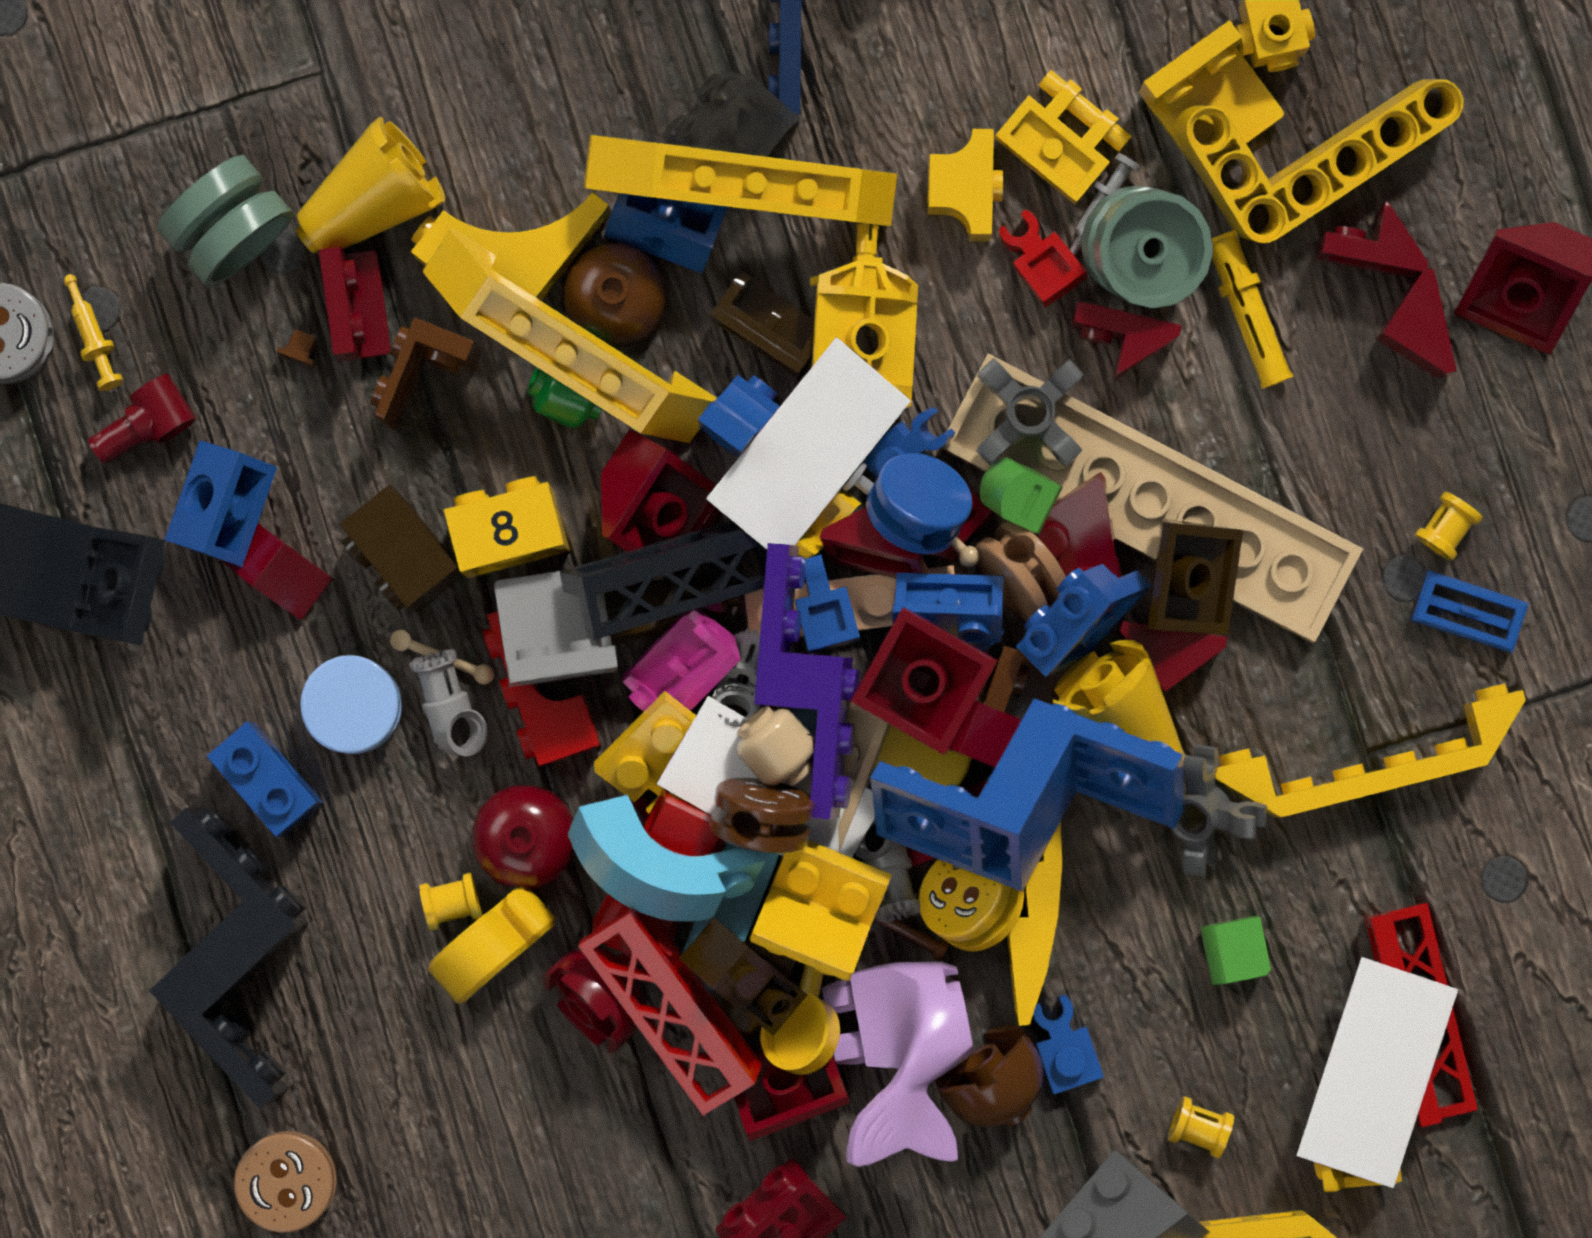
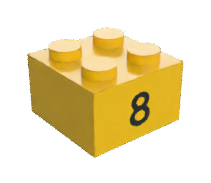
[444,476,570,579]

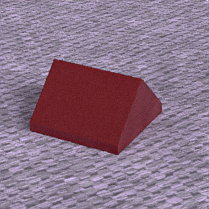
[734,1044,850,1142]

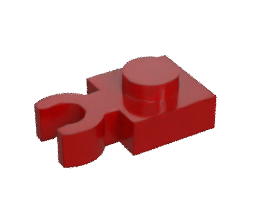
[999,209,1087,308]

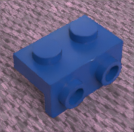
[892,573,1004,645]

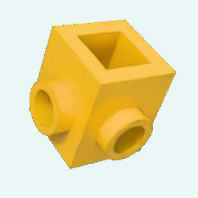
[1235,0,1315,72]

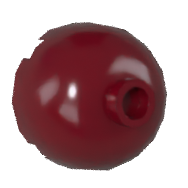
[472,785,575,889]
[542,947,646,1053]

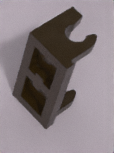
[710,272,815,379]

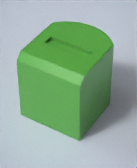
[980,456,1063,534]
[1200,916,1271,985]

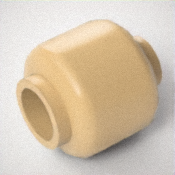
[737,705,815,786]

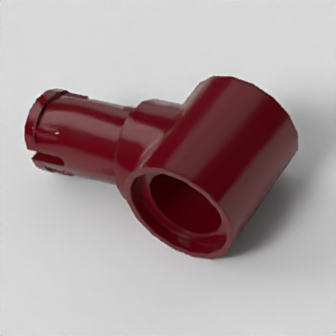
[87,374,197,464]

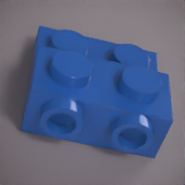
[1016,564,1152,677]

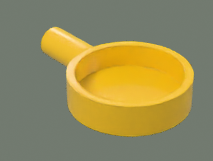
[760,964,840,1075]

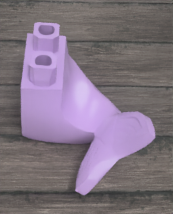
[822,961,973,1166]

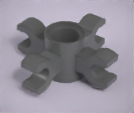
[976,358,1084,467]
[1135,744,1267,877]

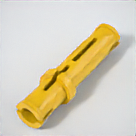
[1212,230,1294,389]

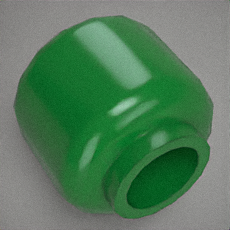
[526,367,603,429]

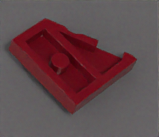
[1031,472,1121,578]

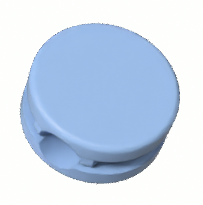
[300,655,402,754]

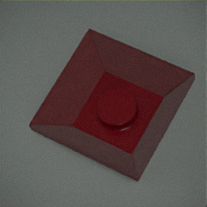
[1454,222,1592,355]
[601,429,720,577]
[850,607,998,755]

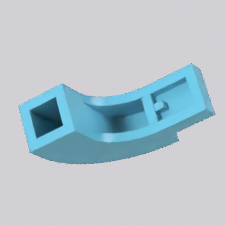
[568,795,766,921]

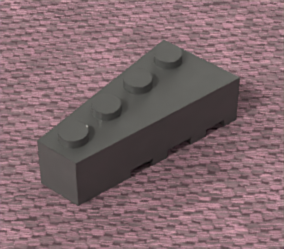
[1040,1150,1210,1238]

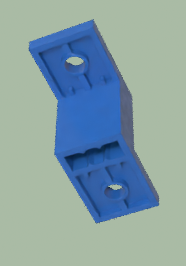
[870,699,1183,892]

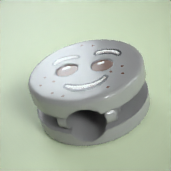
[0,283,54,384]

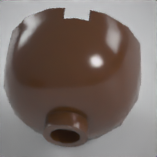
[563,243,668,349]
[935,1024,1044,1127]

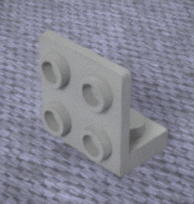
[494,571,618,687]

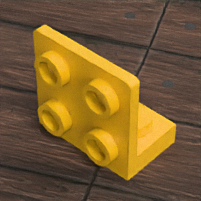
[1139,20,1284,174]
[750,840,892,981]

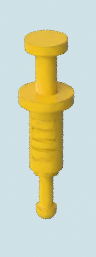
[64,274,124,391]

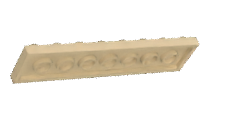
[940,353,1363,643]

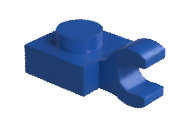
[795,555,860,654]

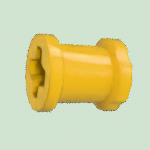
[1414,491,1483,561]
[419,872,482,931]
[1168,1096,1234,1159]

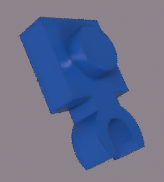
[863,407,955,480]
[1033,994,1104,1094]

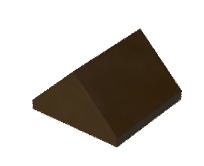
[1146,518,1243,635]

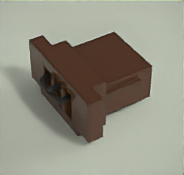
[277,329,317,368]

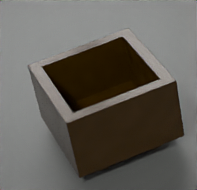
[340,484,464,613]

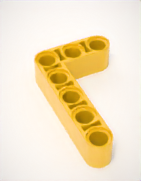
[1175,79,1464,243]

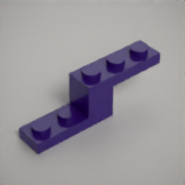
[755,543,860,819]

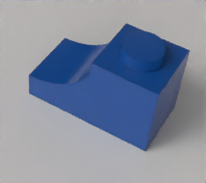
[698,374,780,458]

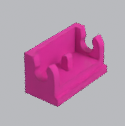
[622,608,741,712]

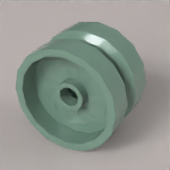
[156,155,294,288]
[1081,185,1213,308]

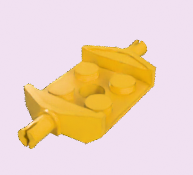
[810,224,918,460]

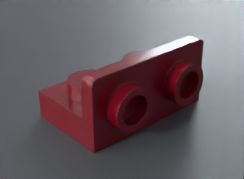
[319,247,391,362]
[715,1158,847,1238]

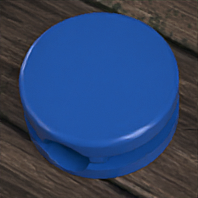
[866,453,972,554]

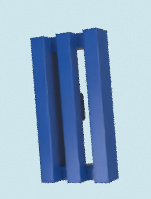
[1410,570,1529,654]

